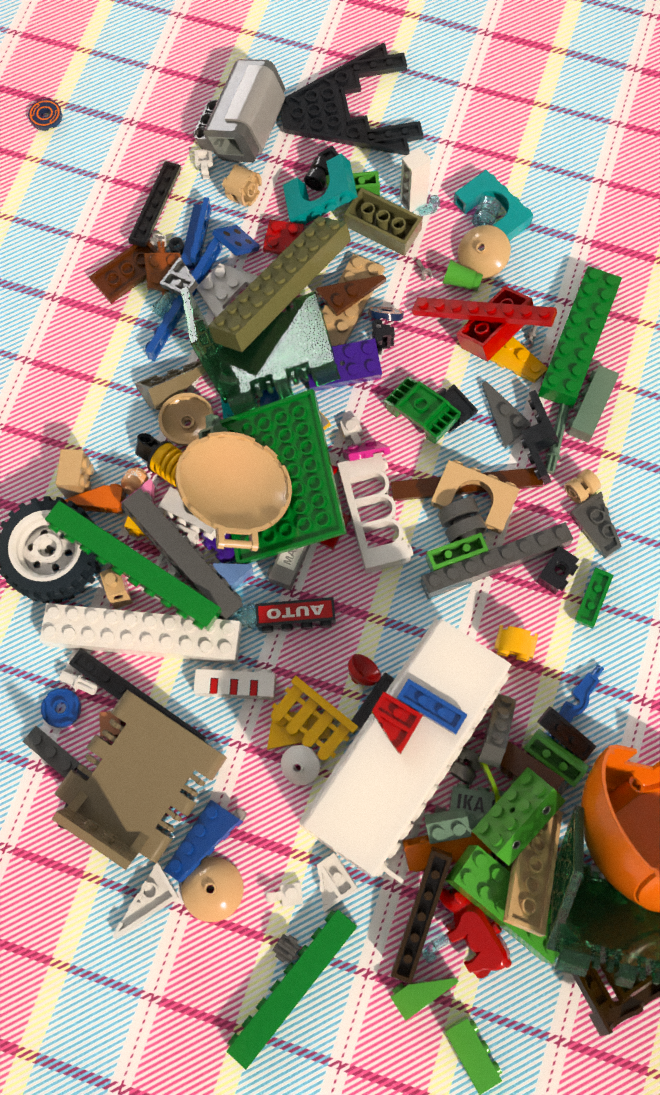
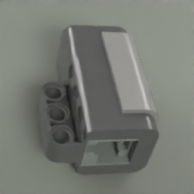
[193,59,285,163]

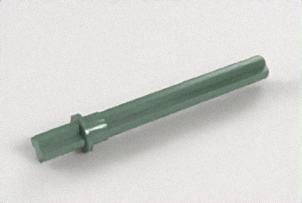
[545,403,570,475]

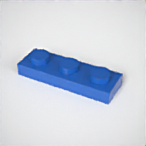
[397,678,468,735]

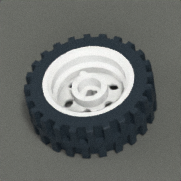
[0,496,101,603]

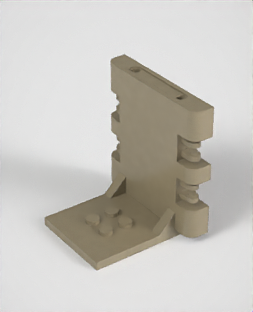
[51,689,228,870]

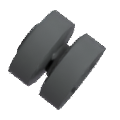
[437,498,488,543]

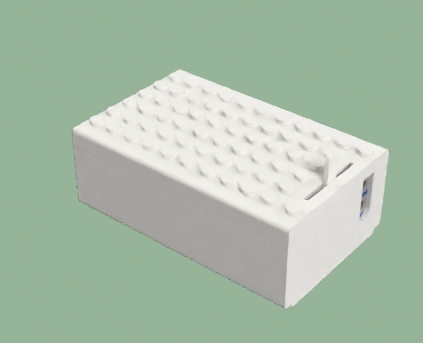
[298,618,511,884]

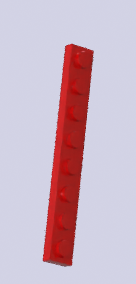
[412,297,557,327]

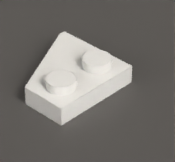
[317,852,358,912]

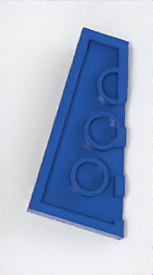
[164,800,243,883]

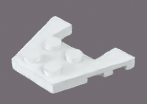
[196,263,258,318]

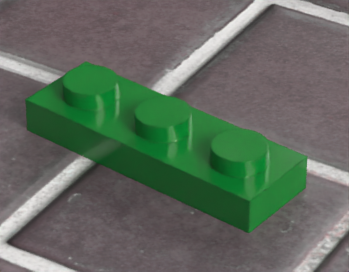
[574,567,614,629]

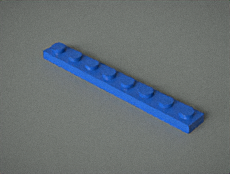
[145,237,223,361]

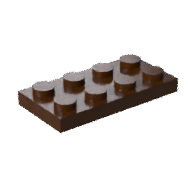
[89,241,158,304]

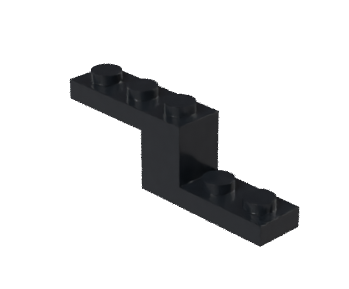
[520,390,559,485]

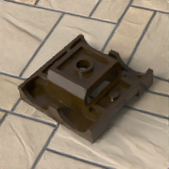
[554,910,660,1036]

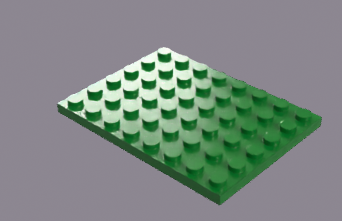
[220,389,347,564]

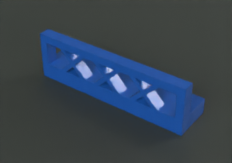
[181,197,212,269]

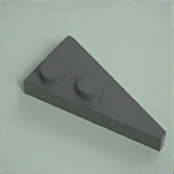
[482,380,531,449]

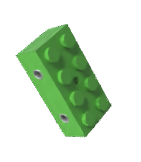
[472,767,566,866]

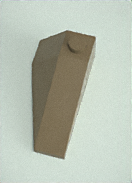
[135,359,213,410]

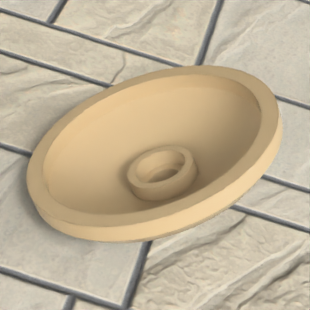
[458,225,511,279]
[158,393,214,446]
[181,857,244,922]

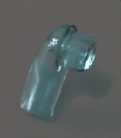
[418,195,440,217]
[423,934,450,964]

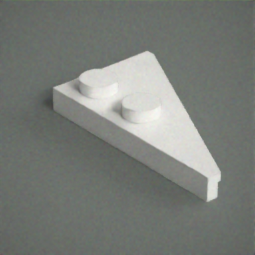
[113,862,179,940]

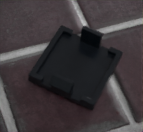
[436,384,478,434]

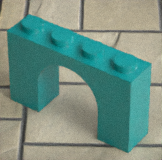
[283,154,358,226]
[453,170,533,241]

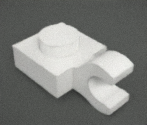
[194,149,213,180]
[339,416,363,446]
[266,882,303,907]

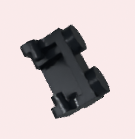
[372,319,395,355]

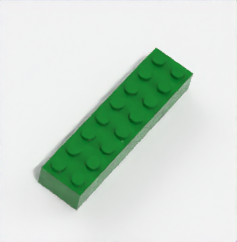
[538,266,623,408]

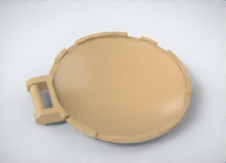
[175,432,292,552]

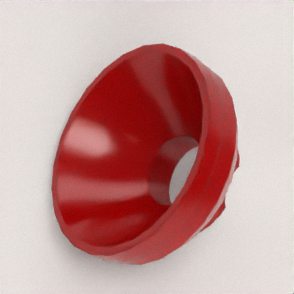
[348,654,381,686]

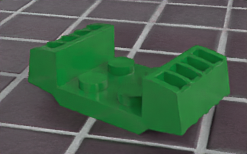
[383,376,461,444]

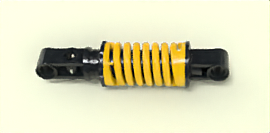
[135,433,183,488]

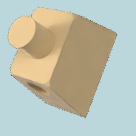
[100,569,133,609]

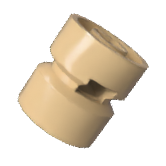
[564,469,601,504]

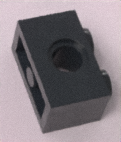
[536,546,579,595]

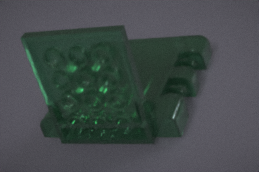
[181,286,341,415]
[546,805,660,989]

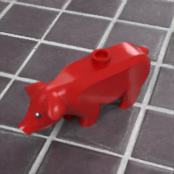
[439,888,512,979]

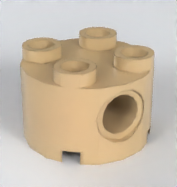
[222,165,262,207]

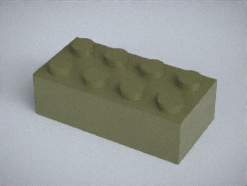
[344,188,423,256]

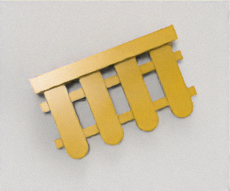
[271,675,359,761]

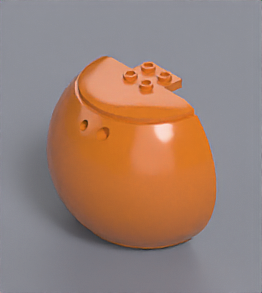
[581,745,660,912]

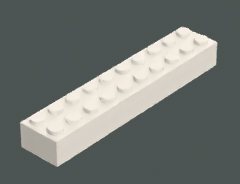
[39,603,242,664]

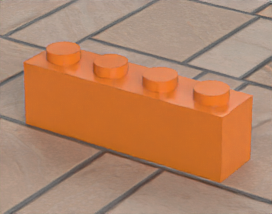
[402,832,491,872]

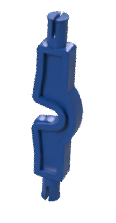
[548,664,604,739]

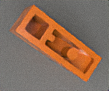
[65,484,126,514]

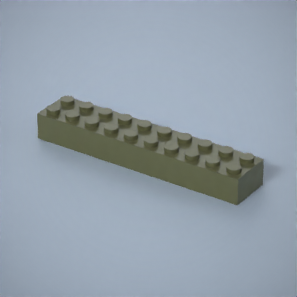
[208,216,351,352]

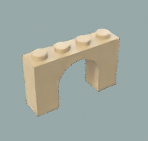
[430,460,520,534]

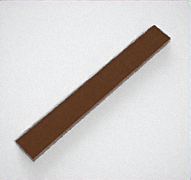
[391,467,543,501]

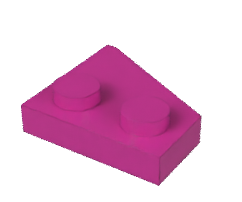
[342,439,391,461]

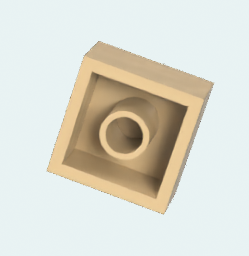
[55,449,94,498]

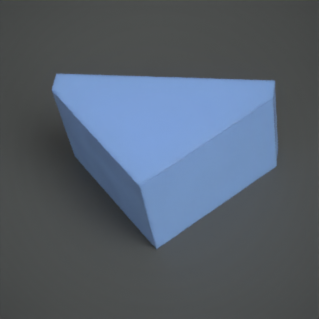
[213,563,253,591]

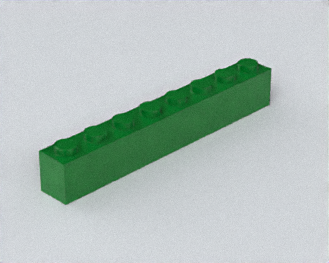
[226,909,358,1070]

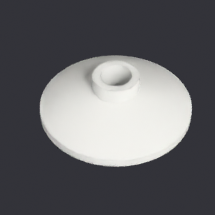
[281,745,320,785]

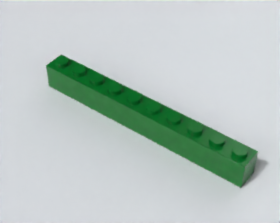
[45,501,222,631]

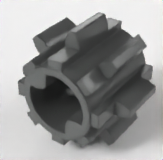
[272,934,301,963]

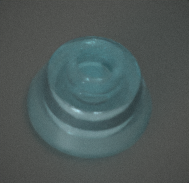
[237,602,257,629]

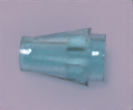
[151,291,175,318]

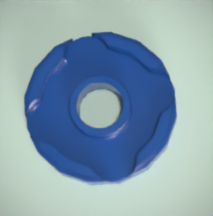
[41,688,82,728]

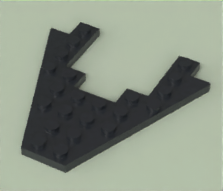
[280,42,423,156]

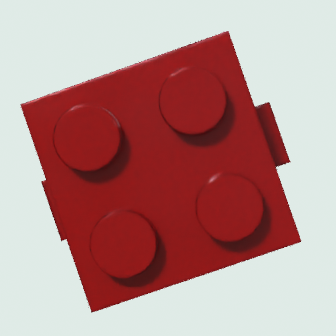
[263,219,304,255]

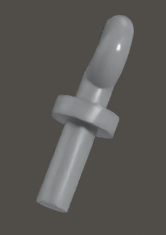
[523,325,538,349]

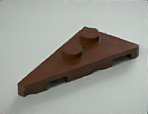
[316,275,386,316]

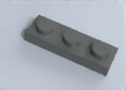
[22,726,81,778]

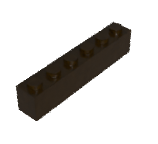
[391,846,452,984]

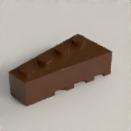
[491,741,566,795]

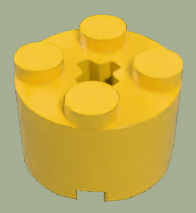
[494,625,538,662]

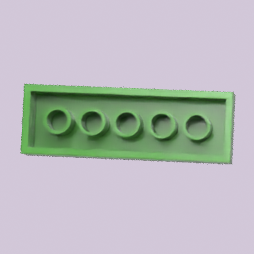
[445,845,576,964]

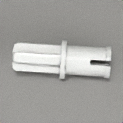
[59,669,98,695]

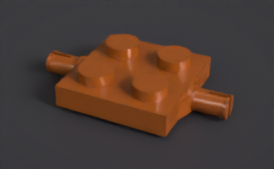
[144,241,180,302]

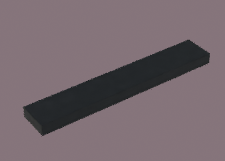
[128,161,181,248]

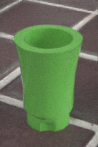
[442,260,483,291]

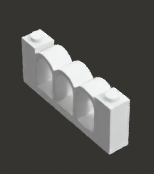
[337,453,413,574]

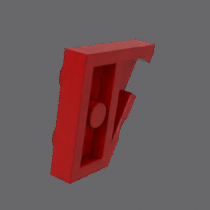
[372,692,423,754]

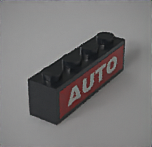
[255,597,336,633]

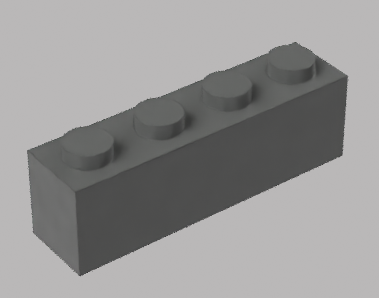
[478,694,517,768]

